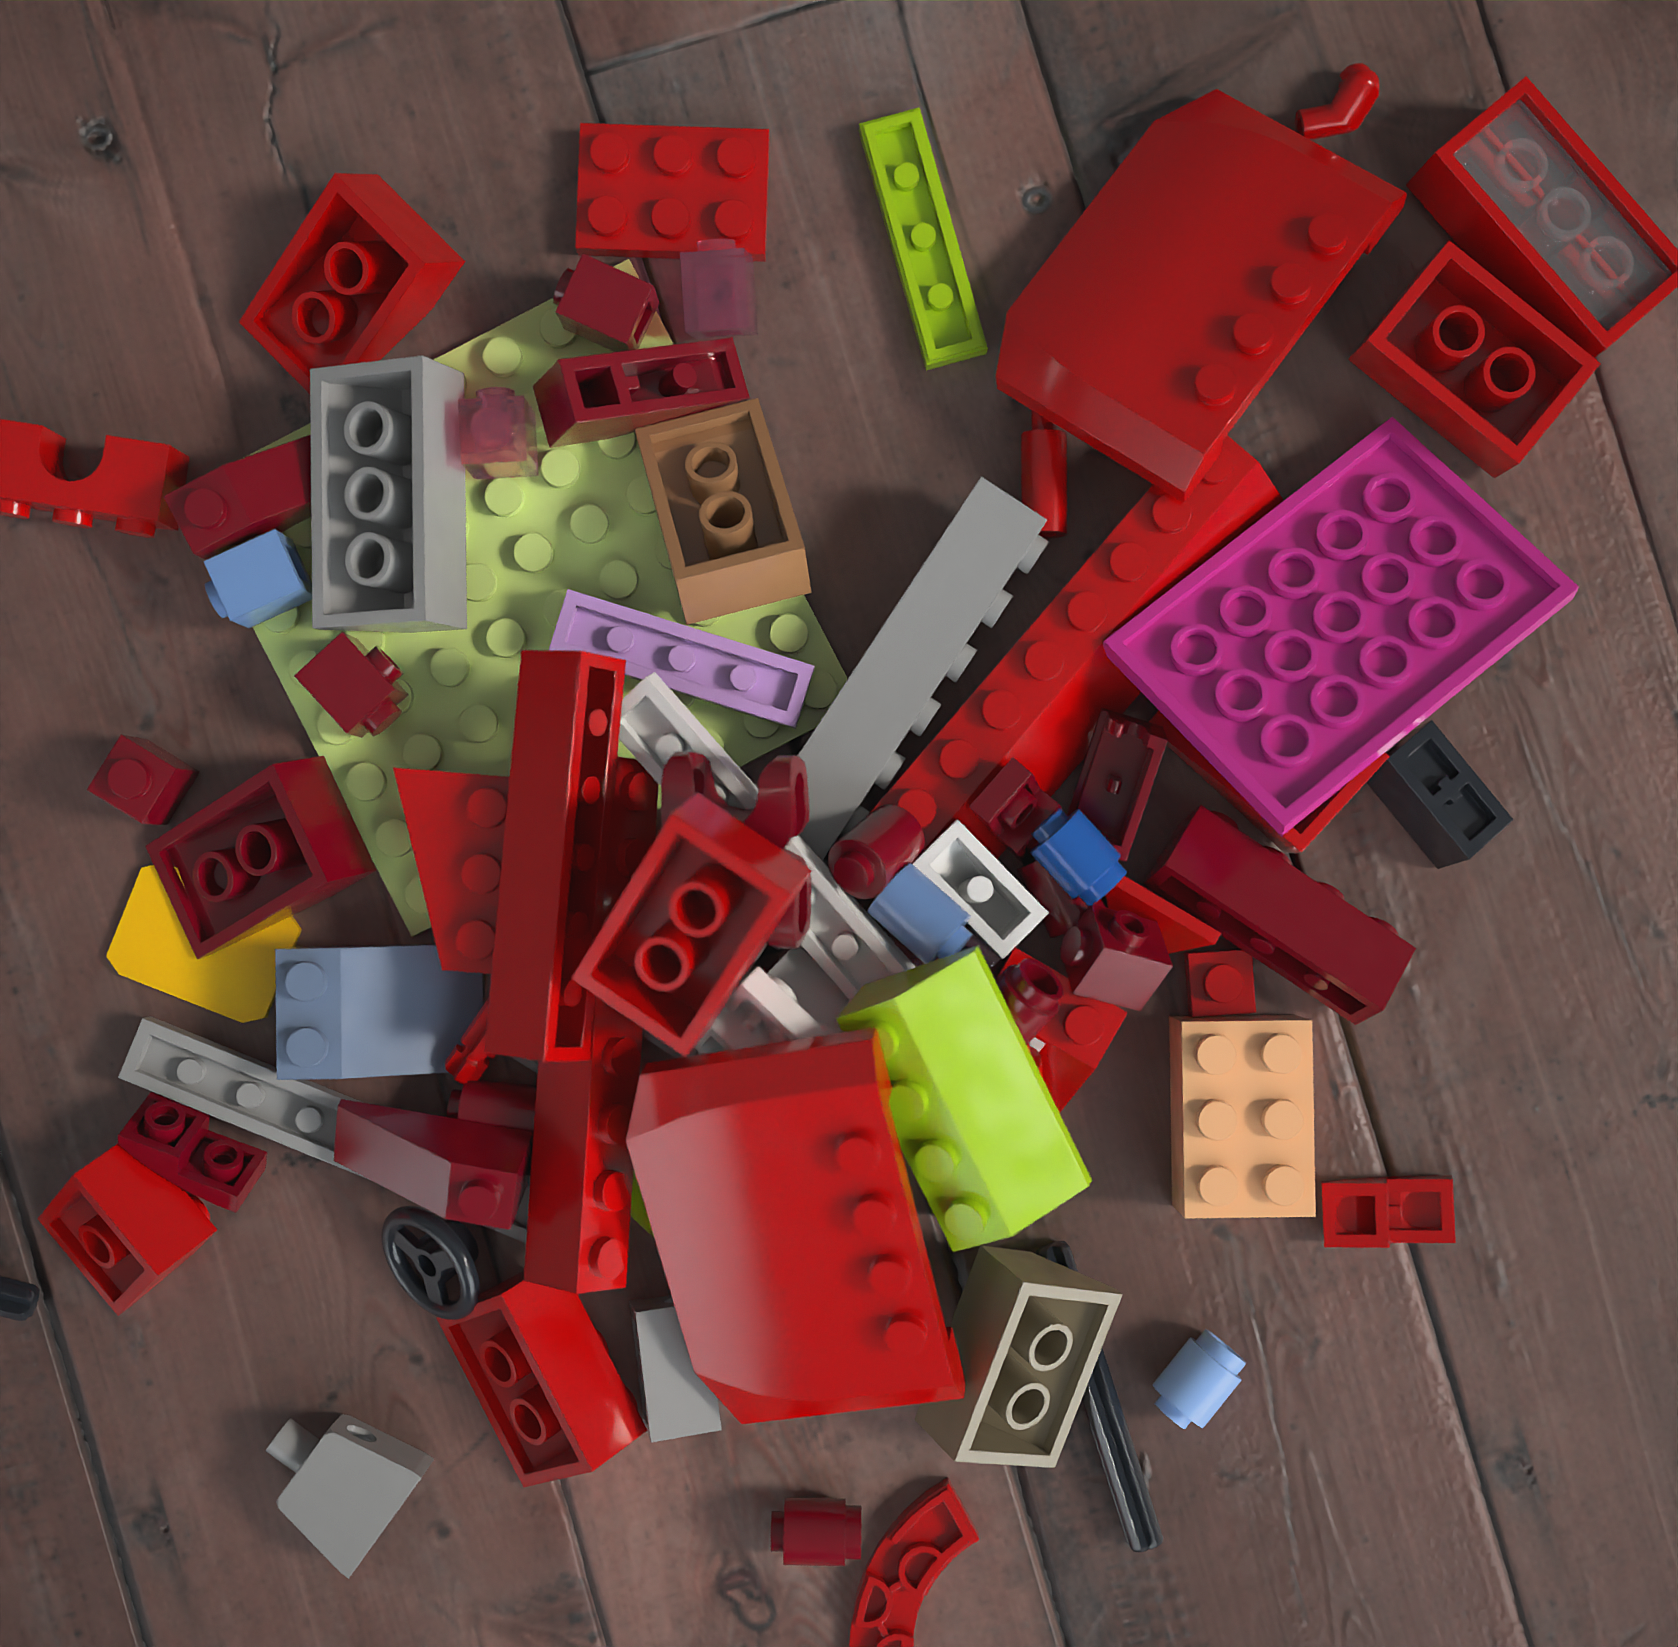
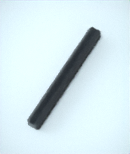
[1036,1241,1163,1552]

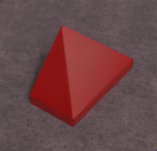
[1102,876,1221,954]

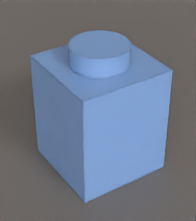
[203,529,312,628]

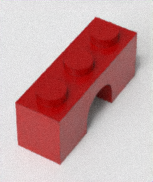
[0,419,190,538]

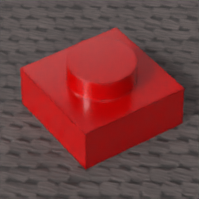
[1184,949,1256,1017]

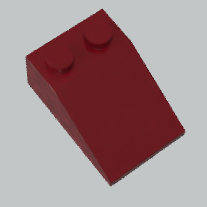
[145,756,377,960]

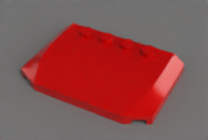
[995,89,1407,503]
[626,1027,966,1424]

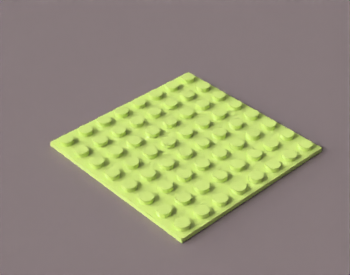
[244,259,848,937]

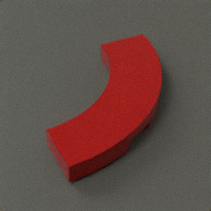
[849,1477,980,1647]

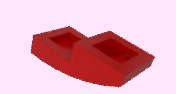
[1321,1175,1456,1248]

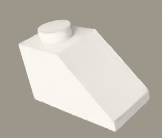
[912,819,1049,959]

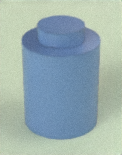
[867,863,972,964]

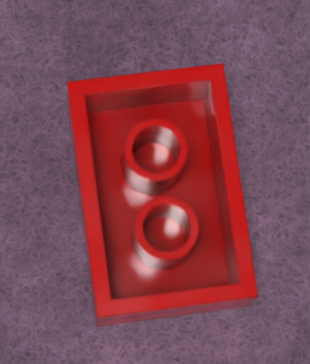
[1348,240,1601,479]
[571,793,812,1057]

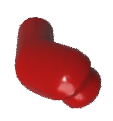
[1295,63,1380,140]

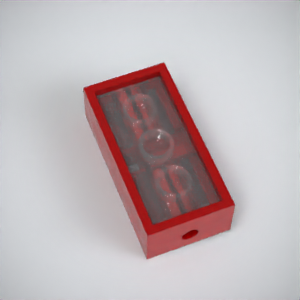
[1406,76,1678,358]

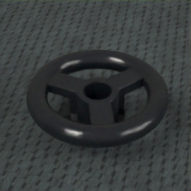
[381,1206,480,1320]

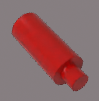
[1021,410,1067,538]

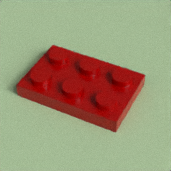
[575,123,770,262]

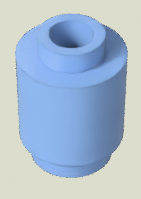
[1152,1329,1246,1429]

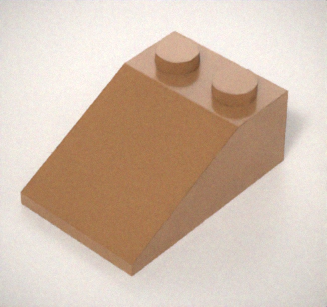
[635,398,811,625]

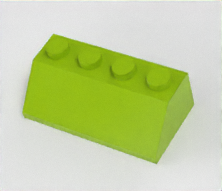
[836,946,1092,1252]

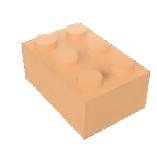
[1169,1015,1316,1218]

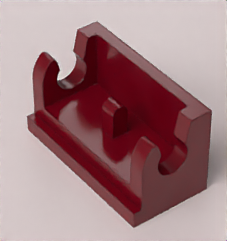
[1066,708,1168,861]

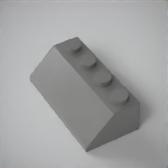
[310,355,467,633]

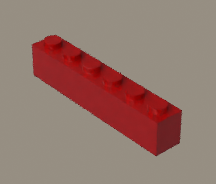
[484,650,626,1062]

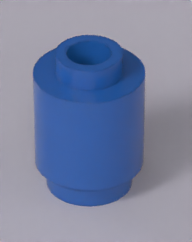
[1030,808,1127,907]

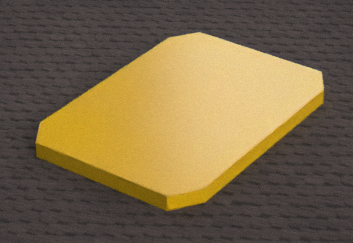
[106,865,302,1023]

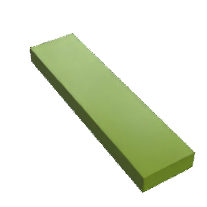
[859,107,988,371]

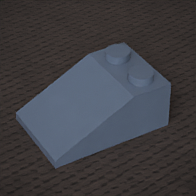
[275,944,485,1080]

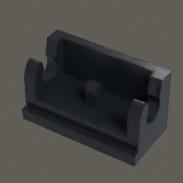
[1366,720,1514,869]

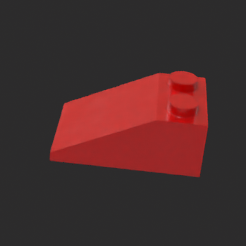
[239,173,465,394]

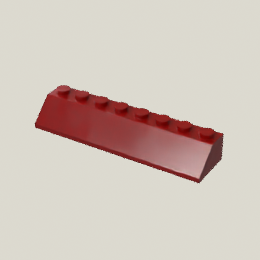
[870,435,1284,859]

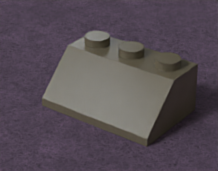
[914,1245,1123,1468]

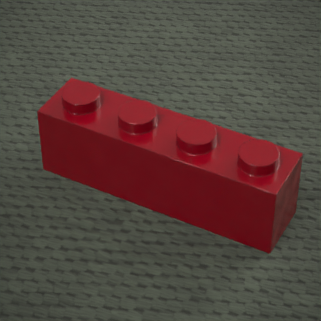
[1143,805,1416,1025]

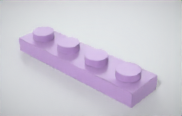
[549,589,815,729]

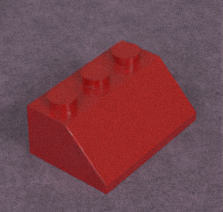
[436,1271,647,1487]

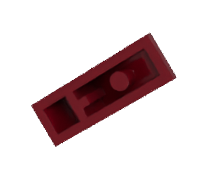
[532,337,750,448]
[164,434,311,560]
[333,1099,533,1230]

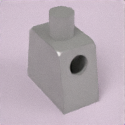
[266,1414,434,1579]

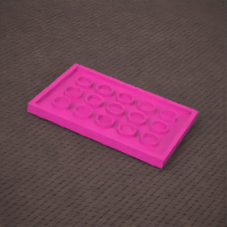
[1103,417,1579,837]

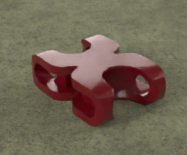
[661,751,811,949]

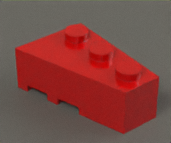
[393,767,509,974]

